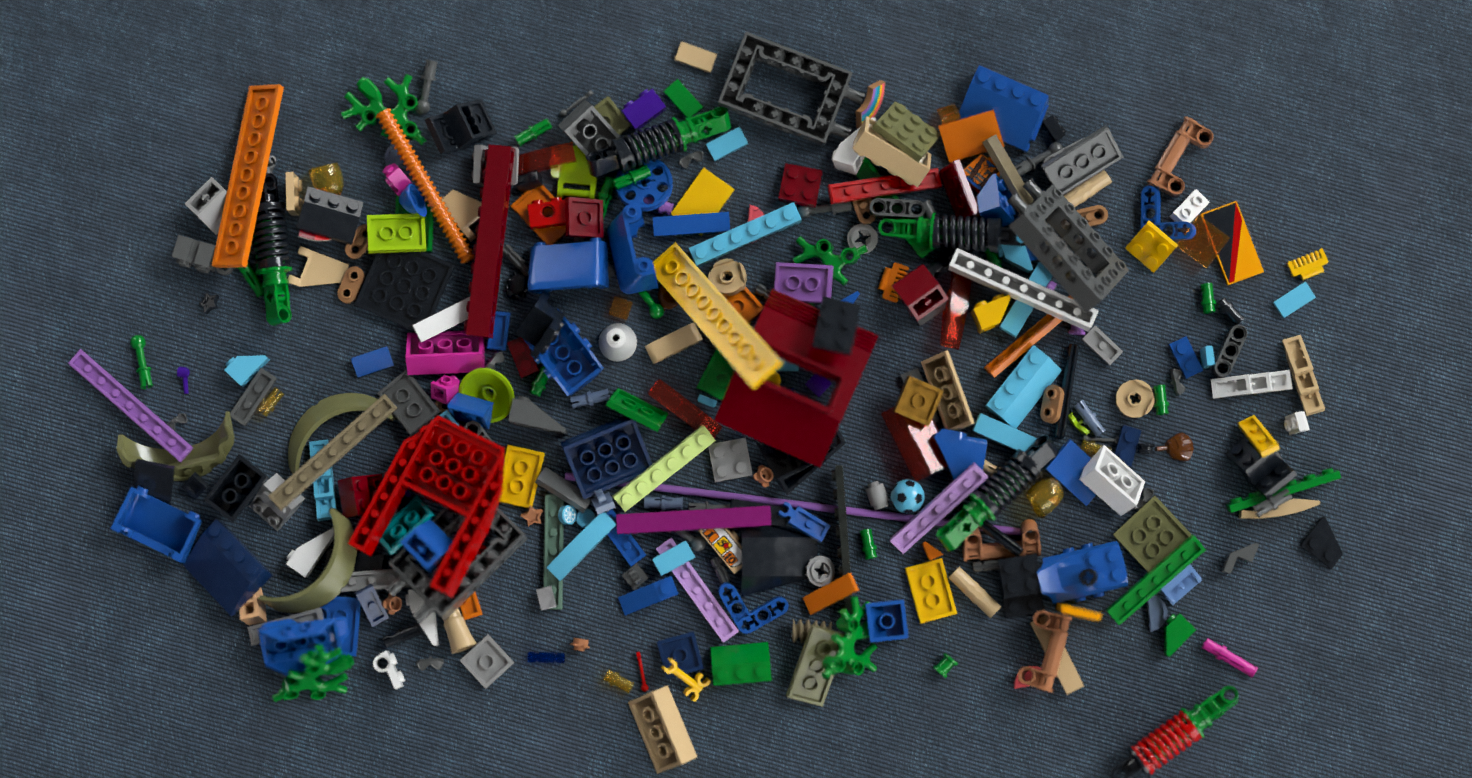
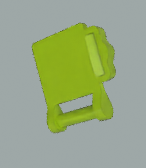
[549,145,597,199]

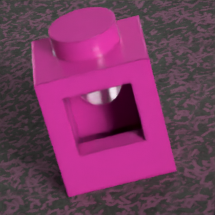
[383,163,413,196]
[431,374,460,405]

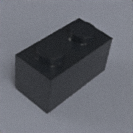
[1042,115,1066,142]
[516,170,543,193]

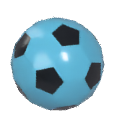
[891,479,925,514]

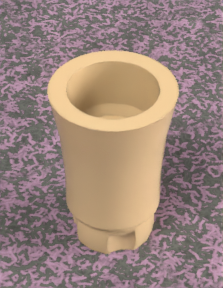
[443,609,477,654]

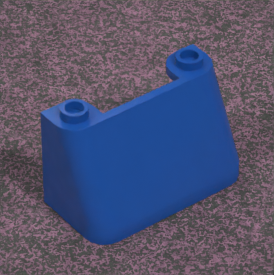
[607,202,659,294]
[528,238,610,294]
[110,486,202,564]

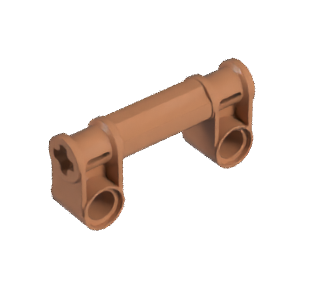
[1147,116,1213,197]
[962,519,1041,562]
[1018,610,1073,693]

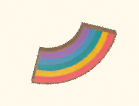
[856,80,885,128]

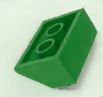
[711,642,772,686]

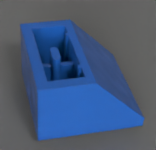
[977,173,1016,227]
[400,519,453,573]

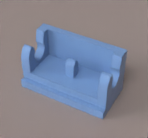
[1160,564,1202,606]

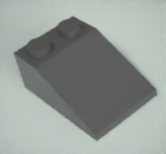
[558,100,620,156]
[508,396,568,435]

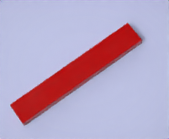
[827,168,942,205]

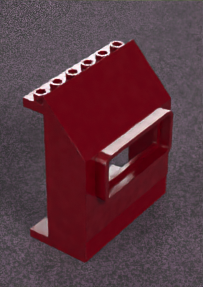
[714,289,879,468]

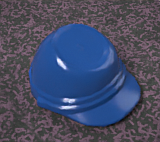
[399,183,427,217]

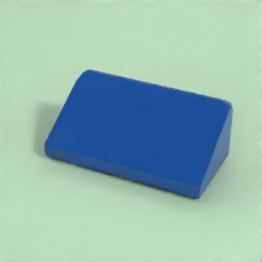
[351,346,394,378]

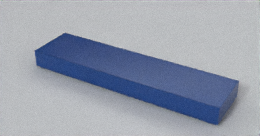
[653,212,730,237]

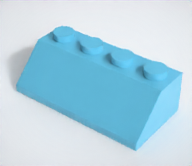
[985,345,1062,428]

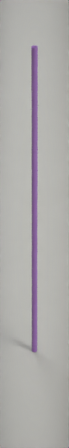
[565,472,1020,536]

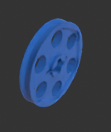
[616,157,673,211]

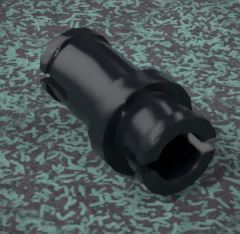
[1216,297,1245,325]

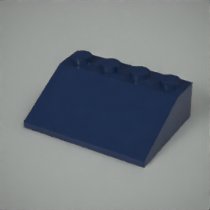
[560,416,652,499]
[183,519,273,616]

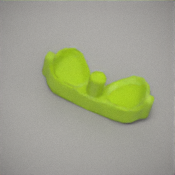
[1068,412,1091,435]

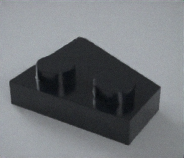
[1300,516,1343,569]

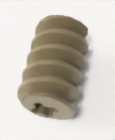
[792,618,832,644]

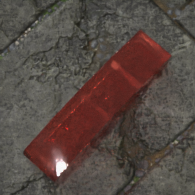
[518,142,576,176]
[940,272,971,350]
[647,379,722,438]

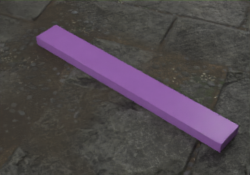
[68,349,194,462]

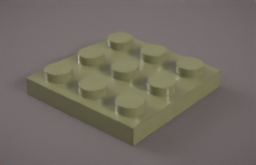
[872,101,941,162]
[1113,496,1192,573]

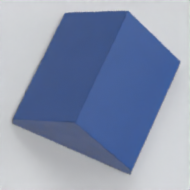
[447,392,494,429]

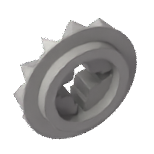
[847,224,878,254]
[805,556,835,587]

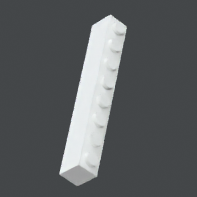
[948,248,1098,332]

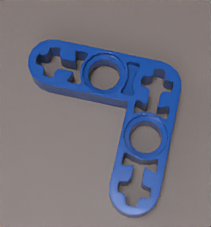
[1141,185,1196,241]
[718,582,789,634]

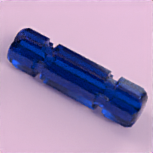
[527,652,565,663]

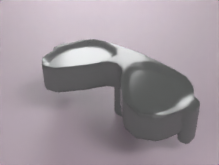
[679,151,703,169]
[485,351,505,370]
[1170,369,1186,396]
[167,413,188,431]
[1133,488,1154,509]
[416,656,444,671]

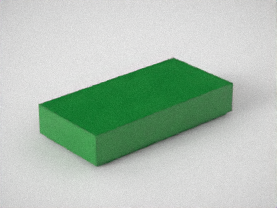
[664,79,703,118]

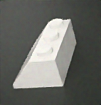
[1080,445,1145,516]

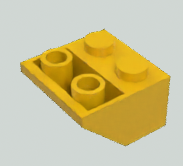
[971,293,1011,334]

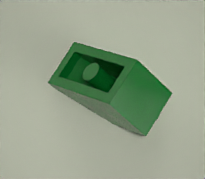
[1164,613,1196,657]

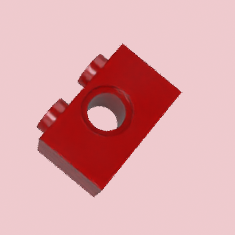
[528,197,566,230]

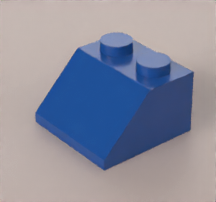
[865,600,909,643]

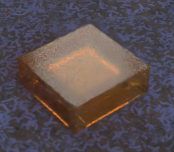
[937,104,961,124]
[609,296,633,321]

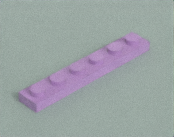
[890,462,988,554]
[656,538,739,643]

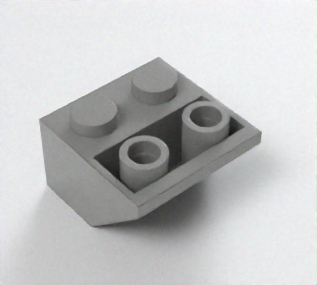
[185,177,227,235]
[249,473,305,531]

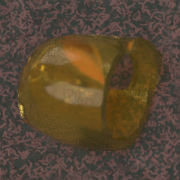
[308,163,344,195]
[1025,477,1064,518]

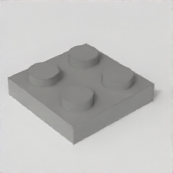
[708,437,753,483]
[460,634,515,689]

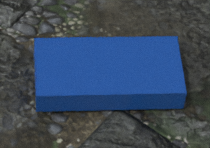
[487,311,511,351]

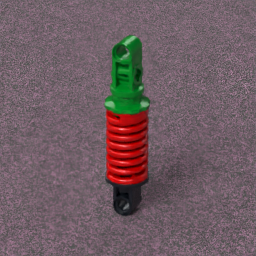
[1111,686,1239,778]

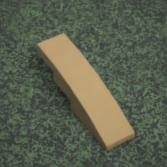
[1282,335,1325,416]
[1239,499,1320,519]
[1030,615,1084,695]

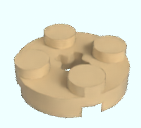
[708,258,747,296]
[1115,380,1155,418]

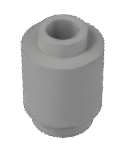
[865,481,889,510]

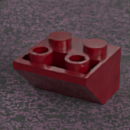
[892,264,949,321]
[337,474,382,518]

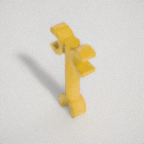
[661,658,711,702]

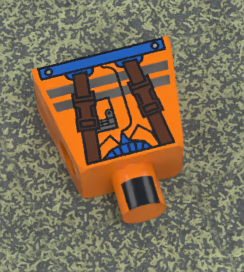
[964,154,1000,194]

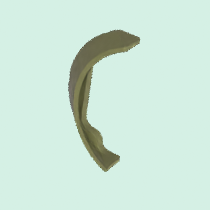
[288,393,395,474]
[117,411,234,481]
[258,508,357,613]

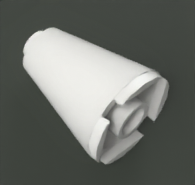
[599,323,637,362]

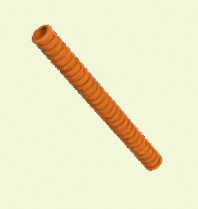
[376,108,475,264]

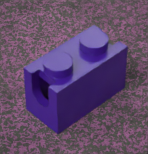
[622,88,667,132]

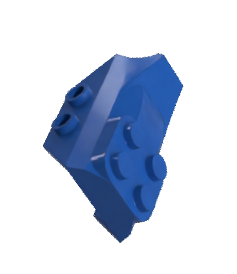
[524,308,604,396]
[1037,541,1128,603]
[258,617,349,675]

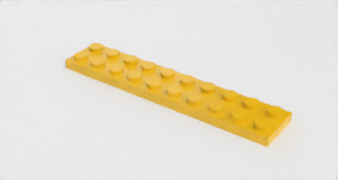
[653,242,783,389]

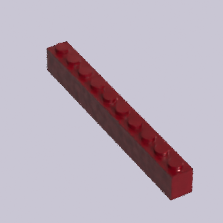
[464,144,515,339]

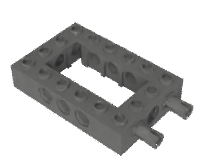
[718,32,865,147]
[1008,178,1129,313]
[385,507,527,624]

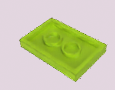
[367,213,426,254]

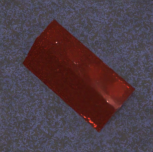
[881,406,948,482]

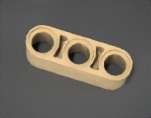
[645,322,703,364]

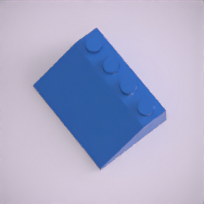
[956,65,1049,151]

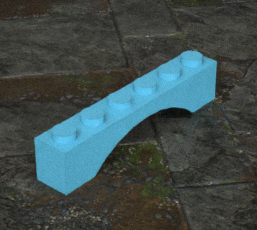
[689,202,802,268]

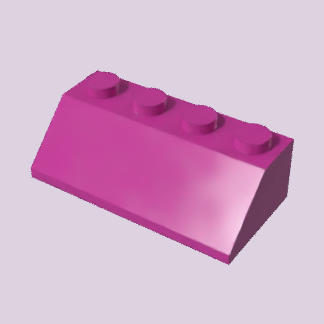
[405,331,485,375]

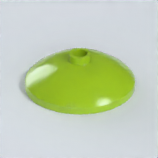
[459,368,515,423]

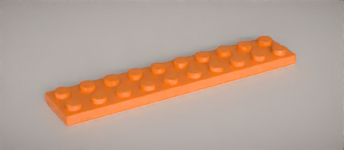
[212,84,284,268]

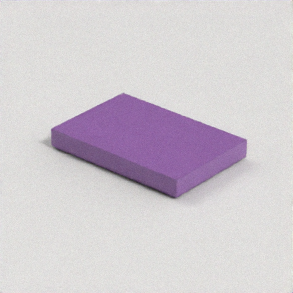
[774,262,834,304]

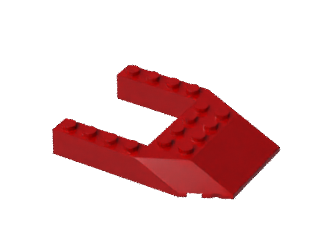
[348,415,505,598]

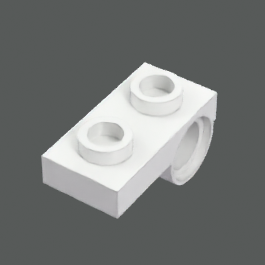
[1169,189,1209,222]
[1284,411,1310,435]
[373,651,405,689]

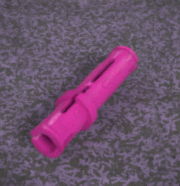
[1202,638,1258,678]

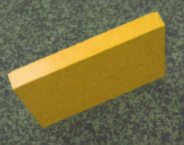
[671,167,735,236]
[499,444,545,508]
[905,558,957,624]

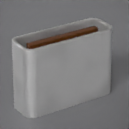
[536,586,557,611]

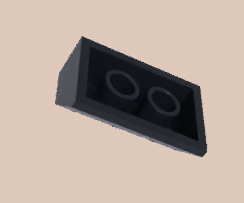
[296,186,363,245]
[204,454,268,523]

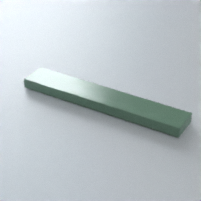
[543,494,564,610]

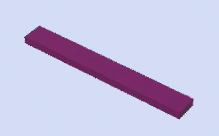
[616,506,772,534]

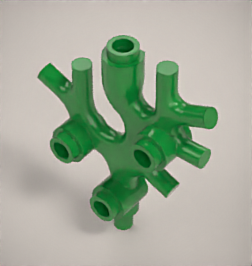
[341,74,426,145]
[793,236,868,307]
[821,596,877,680]
[272,644,354,702]

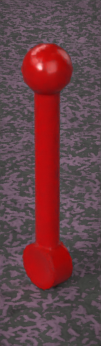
[636,651,649,692]

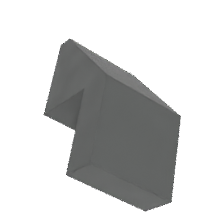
[1221,543,1259,574]

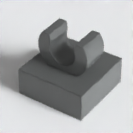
[622,563,649,590]

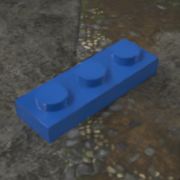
[606,509,646,567]

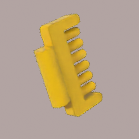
[1287,248,1328,280]

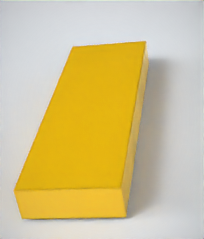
[1237,415,1280,458]

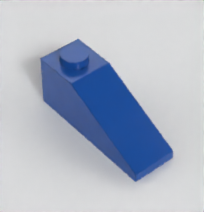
[618,576,679,615]

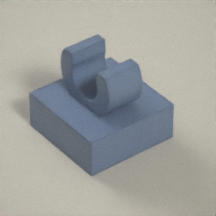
[591,488,616,514]

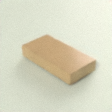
[675,42,717,73]

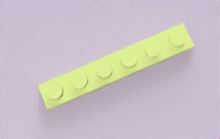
[613,425,716,512]

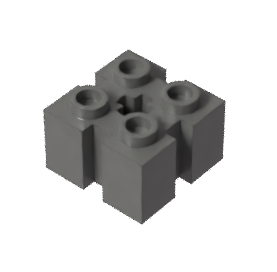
[172,235,216,274]

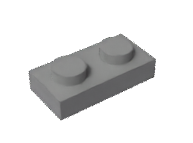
[1082,325,1123,366]

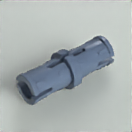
[570,388,610,409]
[1073,400,1105,437]
[644,495,683,511]

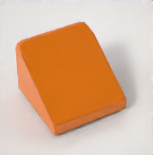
[922,541,943,561]

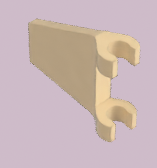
[442,190,482,242]
[287,246,349,287]

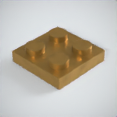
[893,376,944,426]

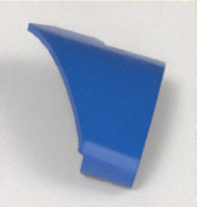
[934,429,987,497]

